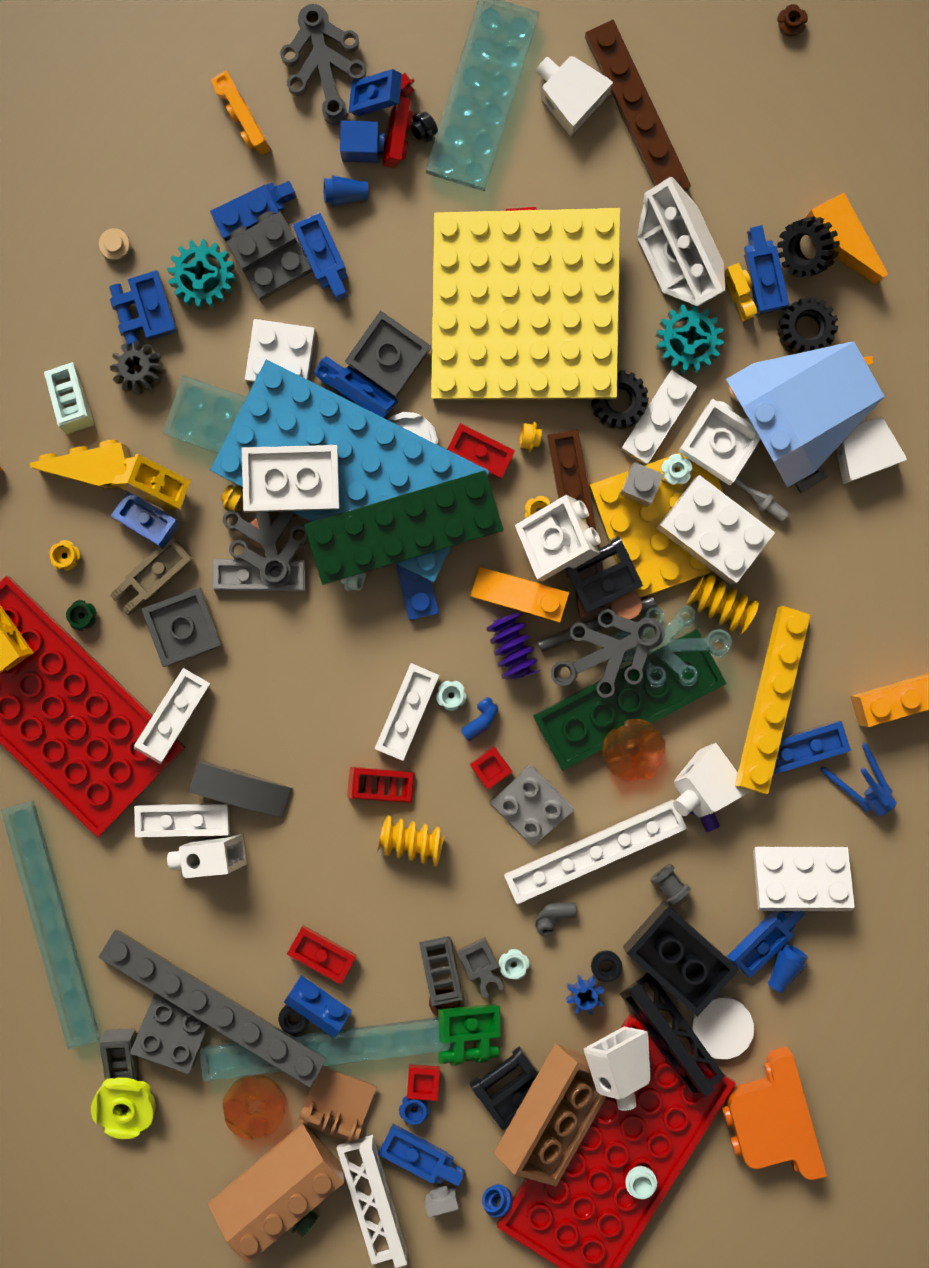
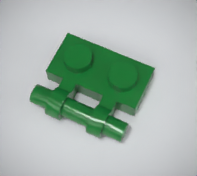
[438,1004,501,1066]

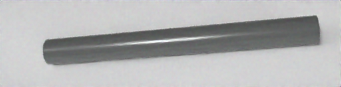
[538,596,657,652]

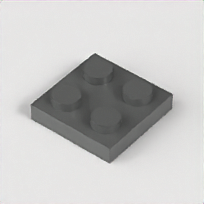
[345,310,431,398]
[141,587,223,667]

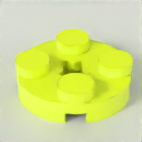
[91,1078,156,1139]

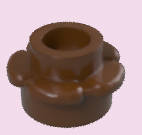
[777,4,808,36]

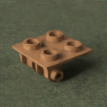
[297,1066,377,1142]

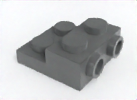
[227,211,313,301]

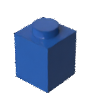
[340,120,385,163]

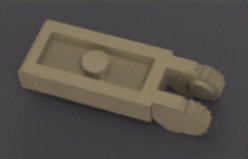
[110,537,194,615]

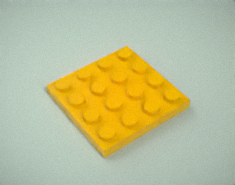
[589,453,723,597]

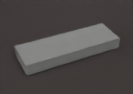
[212,559,306,592]

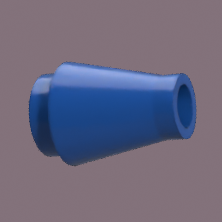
[323,175,368,207]
[767,944,808,993]

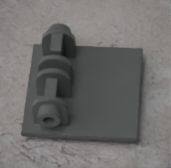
[130,994,208,1075]

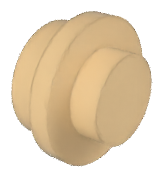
[99,228,130,260]

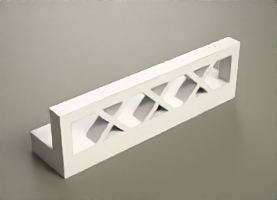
[337,1135,408,1268]

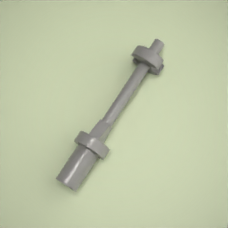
[734,477,789,522]

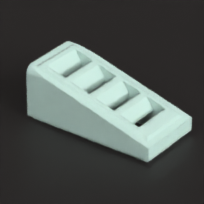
[44,362,94,434]

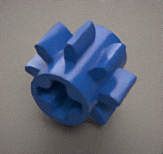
[566,974,604,1015]

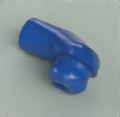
[461,697,498,741]

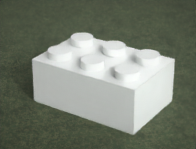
[656,475,775,585]

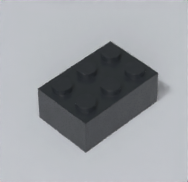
[623,900,740,1017]

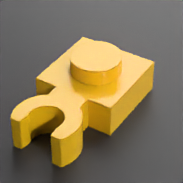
[724,263,758,322]

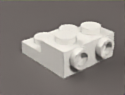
[678,399,760,485]
[515,495,601,581]

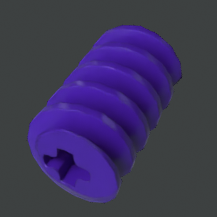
[486,612,541,680]

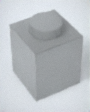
[619,462,664,507]

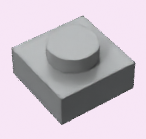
[425,1186,459,1218]

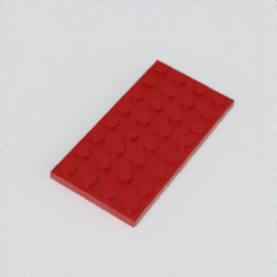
[0,576,186,837]
[497,1013,736,1268]

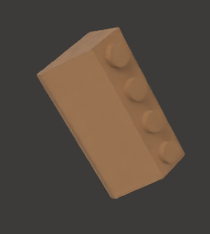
[493,1043,607,1186]
[208,1122,344,1264]

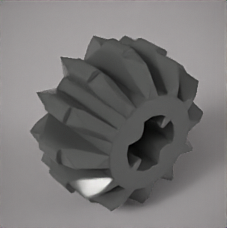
[110,341,164,395]

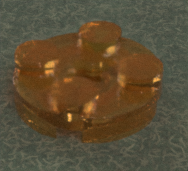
[602,719,665,780]
[223,1073,286,1140]

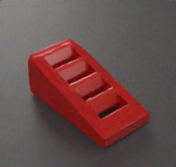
[347,767,415,803]

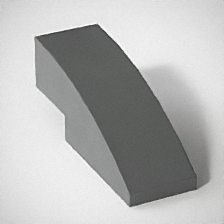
[188,760,292,817]

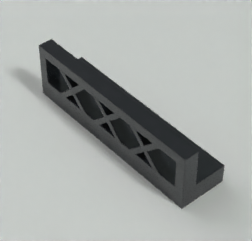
[620,972,725,1100]

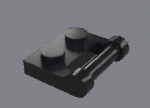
[565,536,643,613]
[470,1046,539,1130]

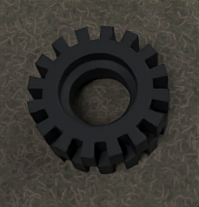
[777,216,840,278]
[777,297,838,354]
[591,370,649,429]

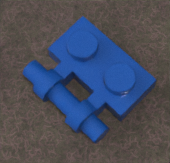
[109,270,178,347]

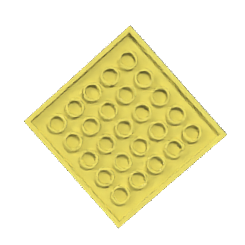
[431,208,621,400]

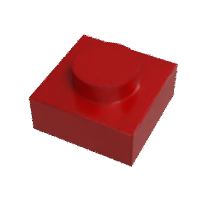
[469,746,513,790]
[407,1064,440,1101]

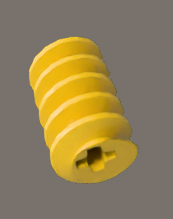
[686,574,759,636]
[377,815,445,867]

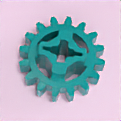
[167,239,236,309]
[655,305,724,373]

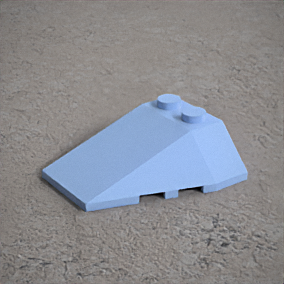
[726,341,885,487]

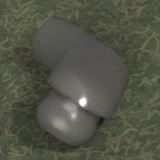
[535,902,576,936]

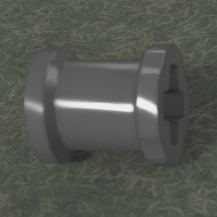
[650,864,691,905]

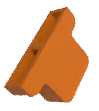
[722,1046,827,1180]

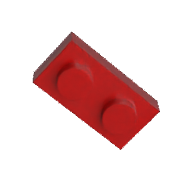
[382,96,413,168]
[447,423,515,479]
[287,925,357,984]

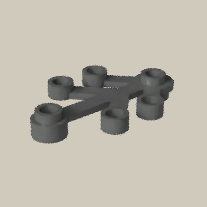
[280,4,366,125]
[223,510,309,588]
[551,609,665,698]

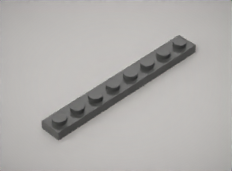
[99,930,327,1087]

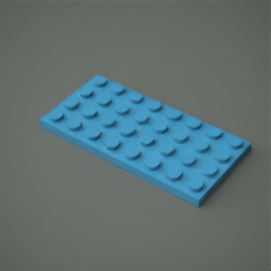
[210,359,489,583]

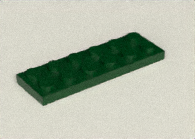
[304,470,504,585]
[533,629,727,771]

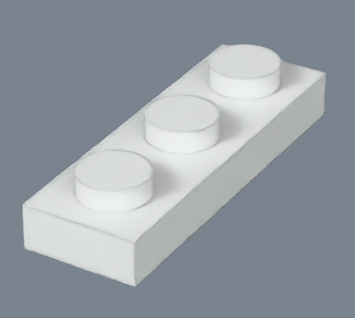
[621,370,697,465]
[375,663,439,761]
[133,668,210,764]
[134,803,230,837]

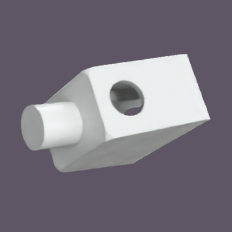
[536,56,613,136]
[836,417,907,484]
[673,743,750,818]
[167,834,247,878]
[584,1026,650,1111]

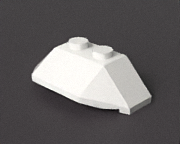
[637,177,726,306]

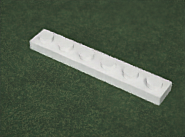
[504,799,687,904]

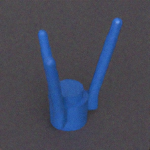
[820,743,897,816]

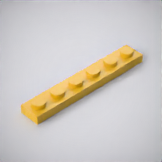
[735,606,810,794]

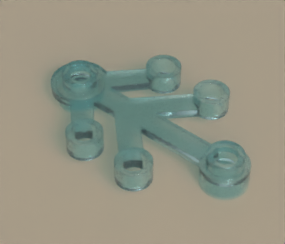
[613,606,732,687]

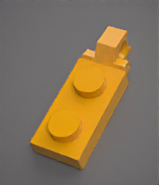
[211,70,271,156]

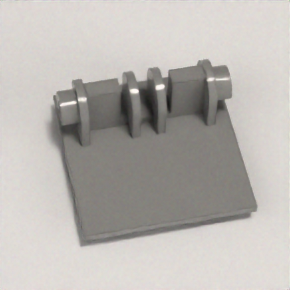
[490,765,575,846]

